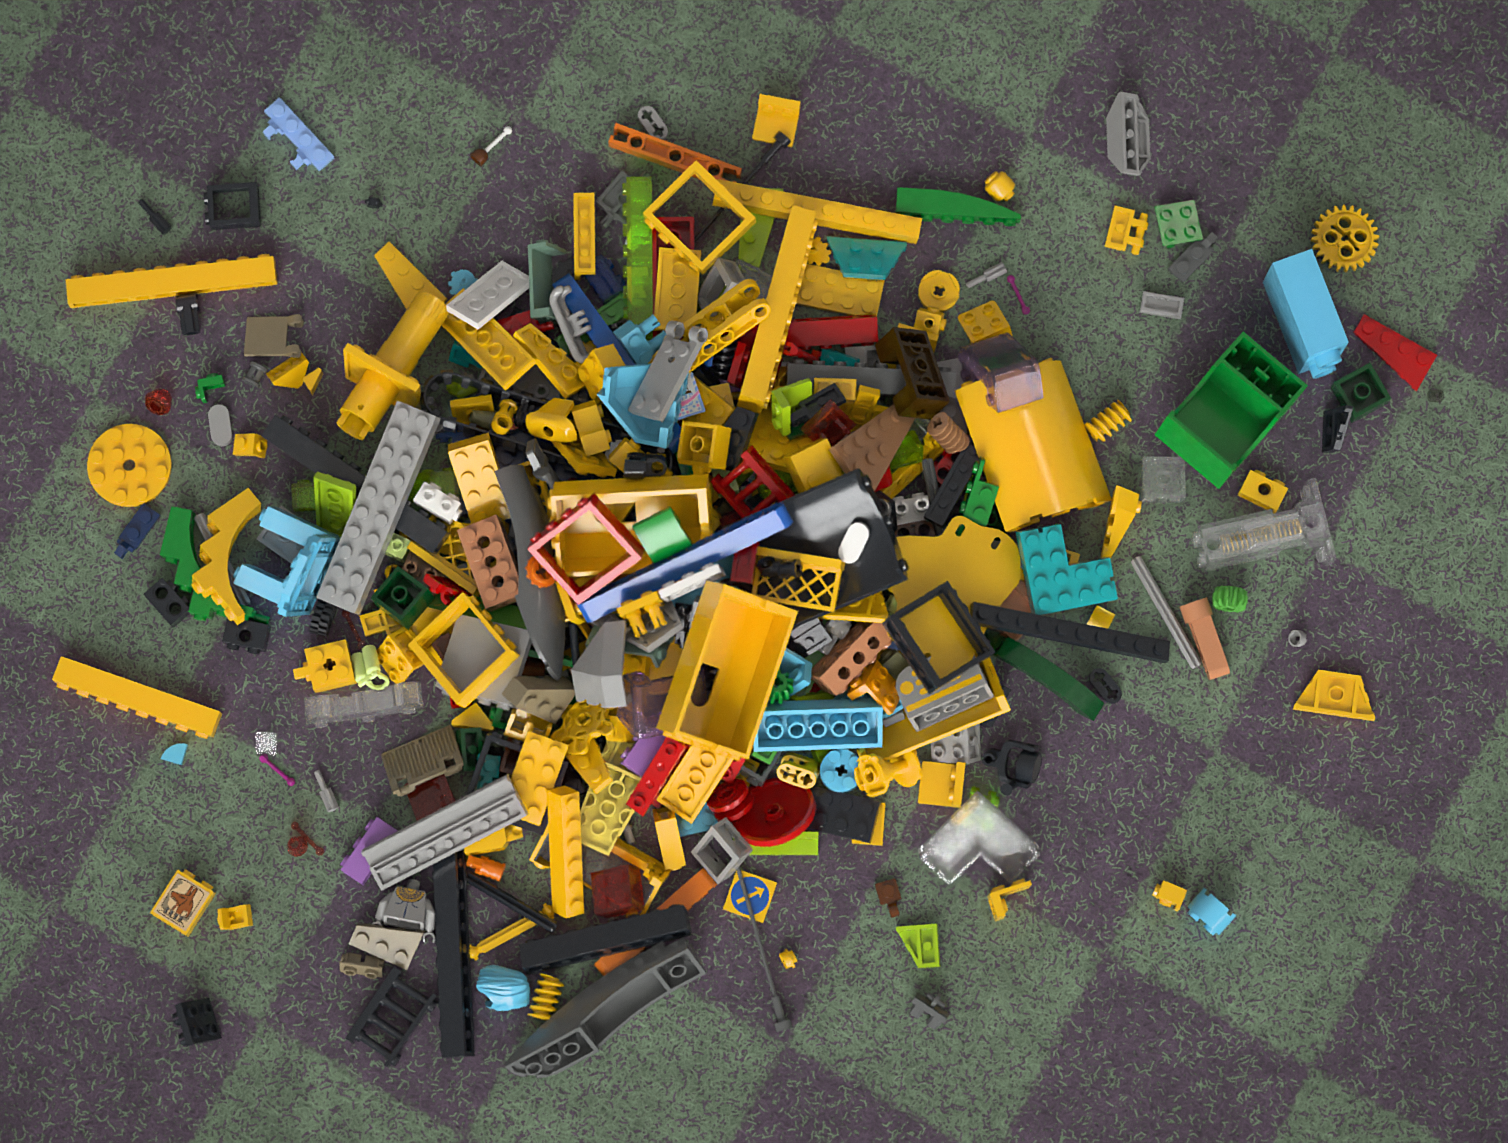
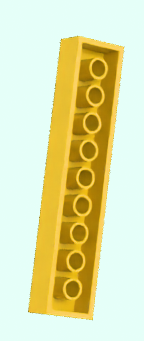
[736,205,818,415]

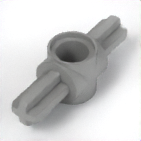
[818,619,852,655]

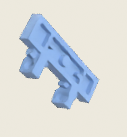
[263,97,334,171]

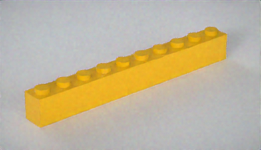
[712,179,922,244]
[66,254,278,308]

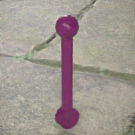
[1007,275,1030,315]
[259,754,295,786]

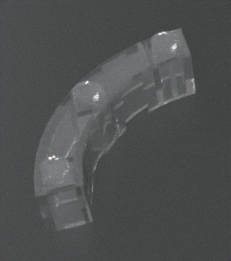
[304,682,424,728]

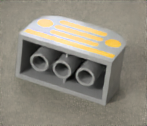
[896,656,994,732]

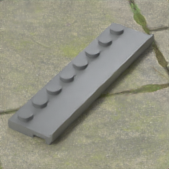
[361,774,529,891]

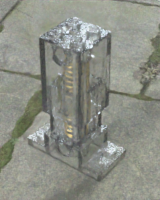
[1191,478,1337,573]

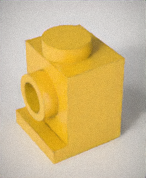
[1152,880,1187,912]

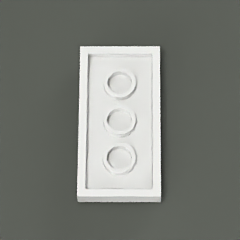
[446,261,529,329]

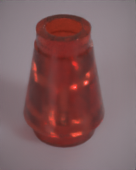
[287,835,308,857]

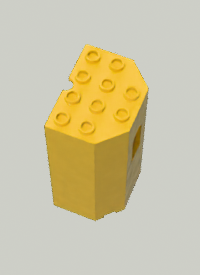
[548,474,714,577]
[656,580,798,761]

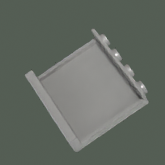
[435,615,532,711]

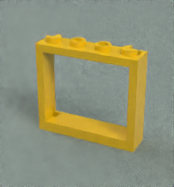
[643,161,756,275]
[408,592,520,708]

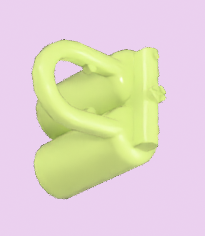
[351,645,390,690]

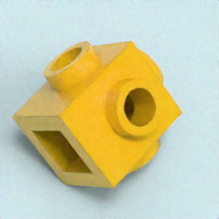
[914,306,947,335]

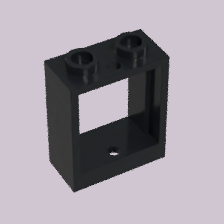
[204,182,261,230]

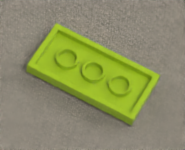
[314,471,357,536]

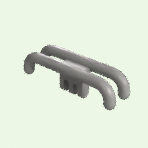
[549,285,592,364]

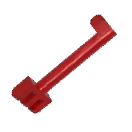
[782,341,822,365]

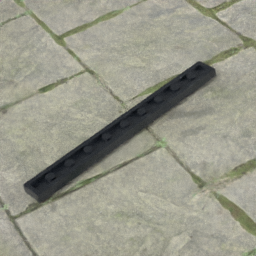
[970,602,1170,664]

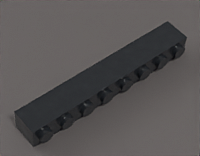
[519,904,692,975]

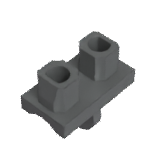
[909,991,950,1030]

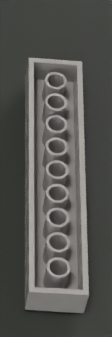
[316,400,441,615]

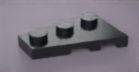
[724,406,759,472]

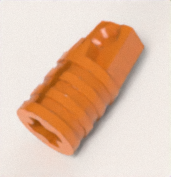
[466,855,506,882]

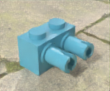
[613,314,666,365]

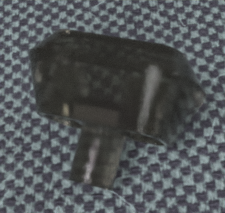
[1427,390,1444,403]

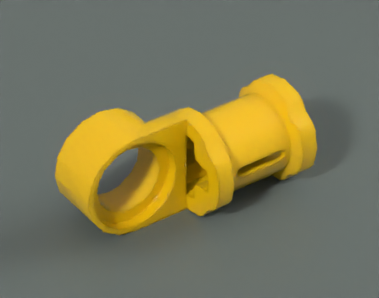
[491,399,518,435]

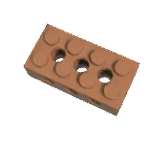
[457,515,519,612]
[811,621,892,696]

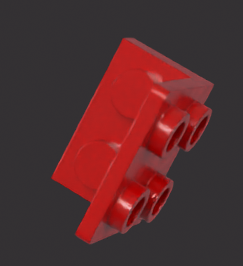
[727,342,783,389]

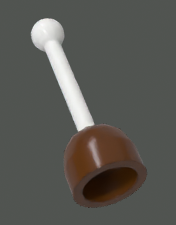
[470,126,512,167]

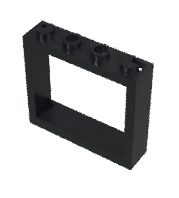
[882,581,995,695]
[465,731,569,835]

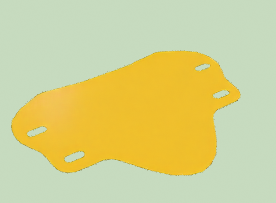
[887,516,1021,679]

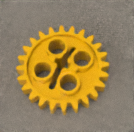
[1311,205,1379,272]

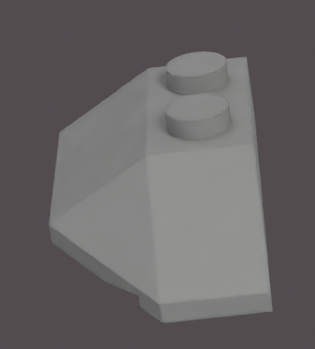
[1106,92,1150,176]

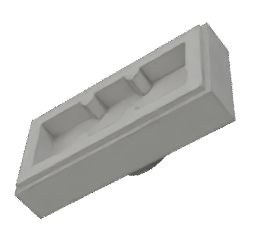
[1139,291,1184,319]

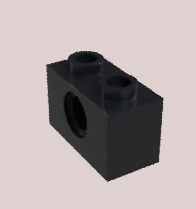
[222,618,271,655]

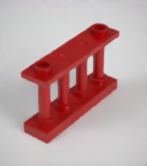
[710,445,795,518]
[626,737,691,816]

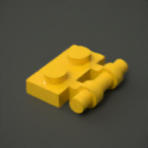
[1105,206,1149,255]

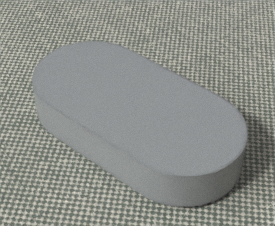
[208,404,233,446]

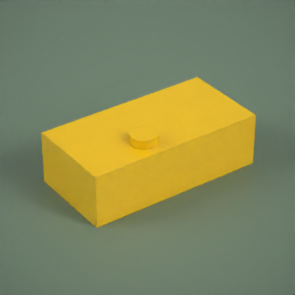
[782,438,843,494]

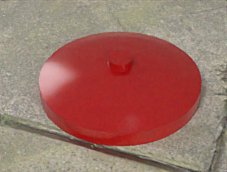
[732,778,816,847]

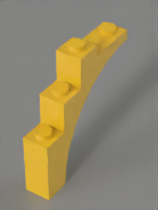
[191,488,261,625]

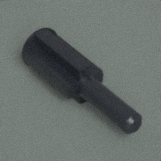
[138,199,172,235]

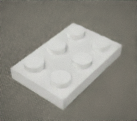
[659,563,726,602]

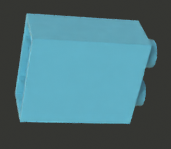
[1263,249,1349,379]

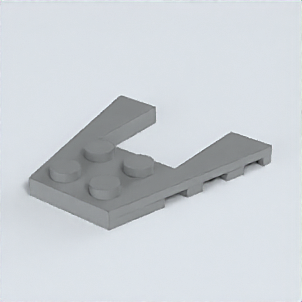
[591,600,684,653]

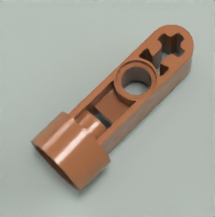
[1179,597,1230,680]

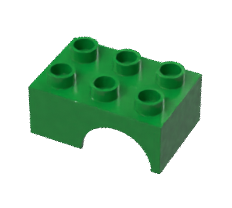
[1154,332,1308,489]

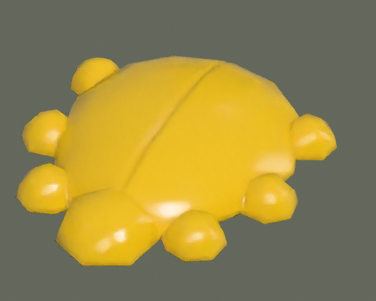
[808,237,831,266]

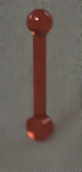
[342,610,366,649]
[291,822,324,856]

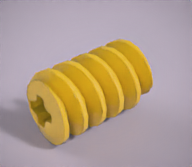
[1084,400,1132,442]
[527,973,564,1021]

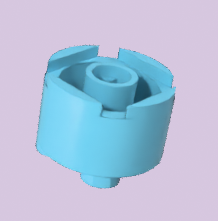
[820,749,859,793]
[1187,888,1236,935]

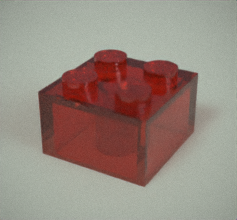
[590,864,644,918]

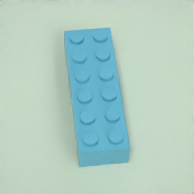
[753,698,883,752]

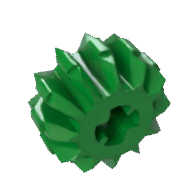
[769,668,794,705]

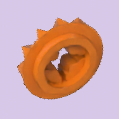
[524,556,556,588]

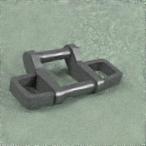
[526,438,563,489]

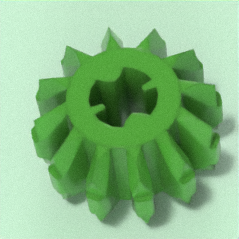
[1212,585,1248,613]

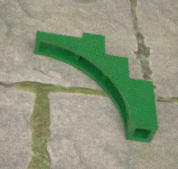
[160,506,257,622]

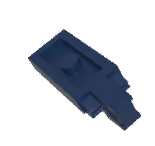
[114,503,161,559]

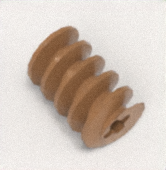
[927,411,970,454]

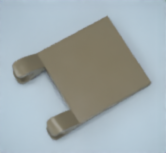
[244,314,304,358]

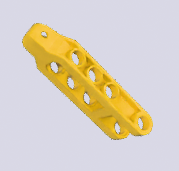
[648,279,771,373]

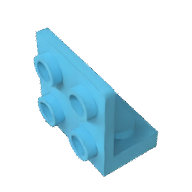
[777,648,813,701]

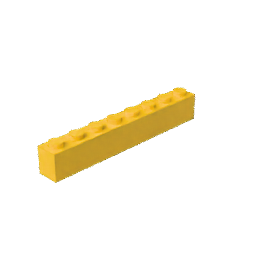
[52,656,222,739]

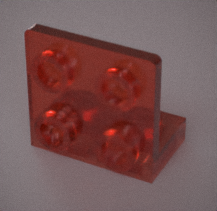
[404,774,455,821]

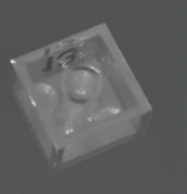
[1141,457,1186,503]

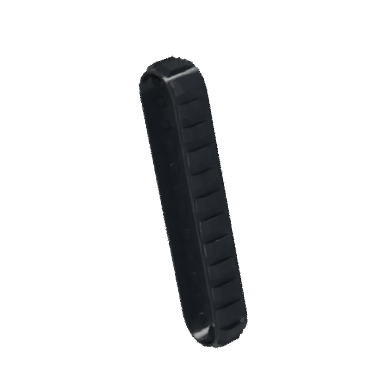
[420,369,677,479]

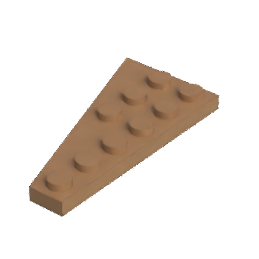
[829,404,915,491]

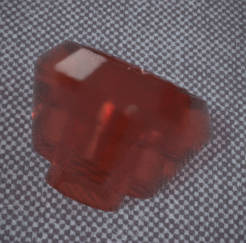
[144,388,172,415]

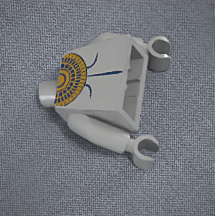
[372,879,435,943]

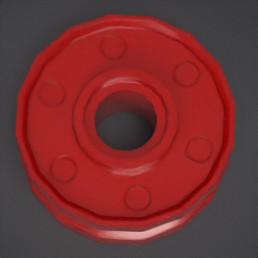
[707,779,755,822]

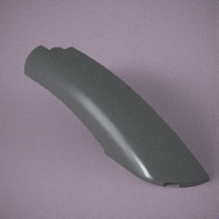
[494,465,565,680]
[505,937,706,1078]

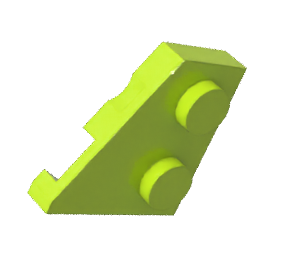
[896,924,941,969]

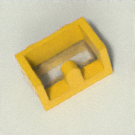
[503,708,553,742]

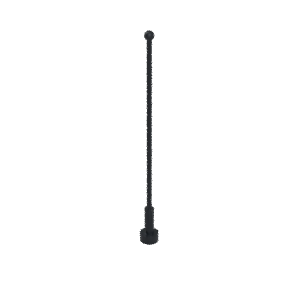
[694,131,791,244]

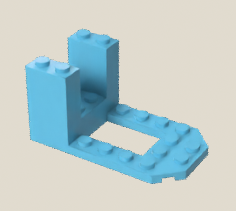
[233,506,341,617]

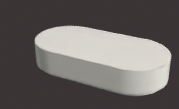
[838,522,870,563]

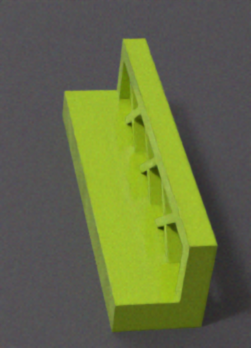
[733,832,818,855]

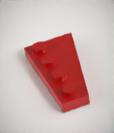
[1353,314,1437,391]

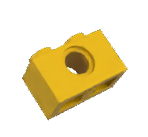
[1237,470,1288,514]

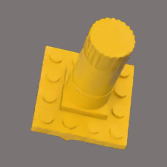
[337,291,449,440]

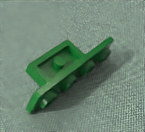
[955,456,999,536]

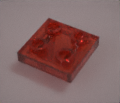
[800,399,856,447]

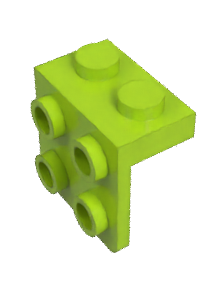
[771,378,812,436]

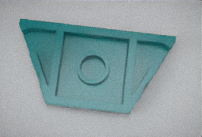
[827,236,907,280]

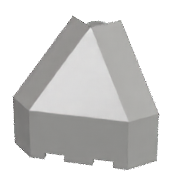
[571,618,632,708]

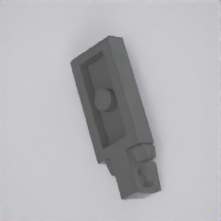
[1168,232,1218,284]

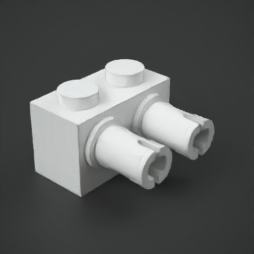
[892,492,930,525]

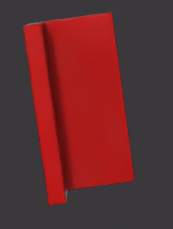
[730,542,760,585]

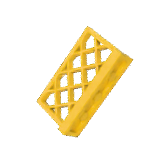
[407,514,497,597]
[751,547,845,612]

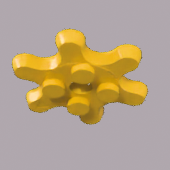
[550,700,616,755]

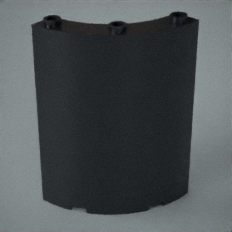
[722,468,909,628]

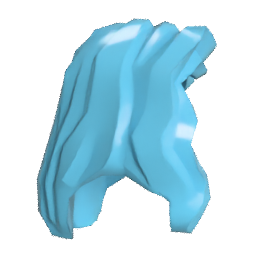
[476,965,530,1011]

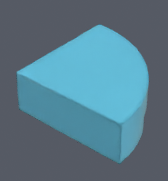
[161,743,188,765]

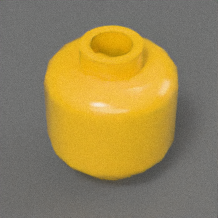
[984,171,1015,202]

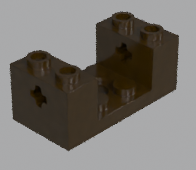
[875,327,950,420]

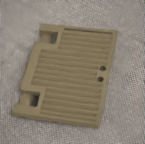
[381,725,464,796]

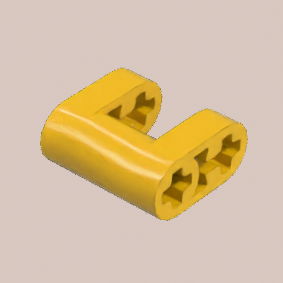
[777,752,820,789]

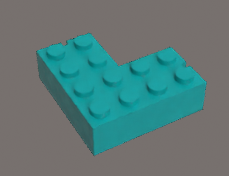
[1016,524,1118,615]

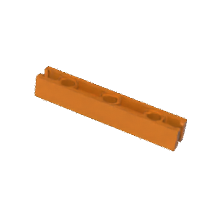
[608,123,742,183]

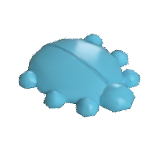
[448,270,478,295]

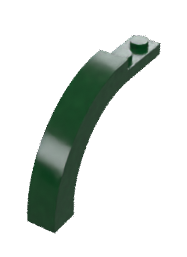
[984,628,1104,721]

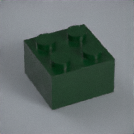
[1331,363,1391,423]
[371,566,435,630]

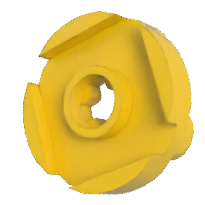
[918,270,960,312]

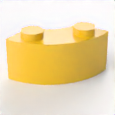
[571,400,612,456]

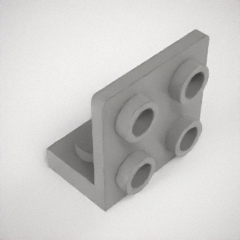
[931,723,981,764]

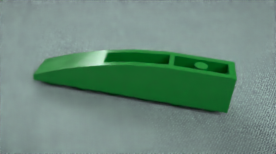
[896,187,1021,226]

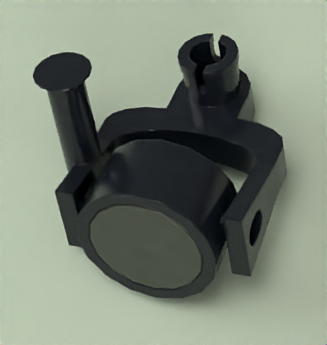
[982,740,1042,796]

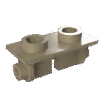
[339,952,385,979]

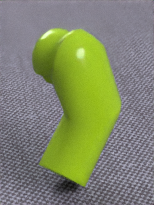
[446,382,478,398]

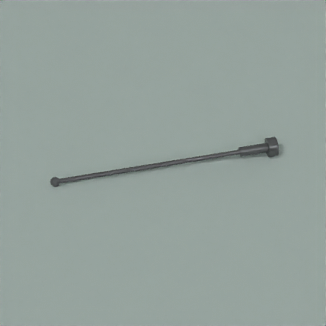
[732,838,793,1032]

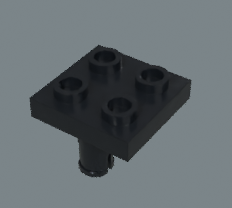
[172,998,221,1046]

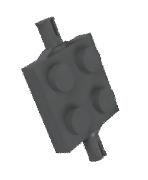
[595,170,654,229]

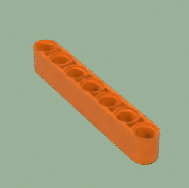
[594,868,718,976]

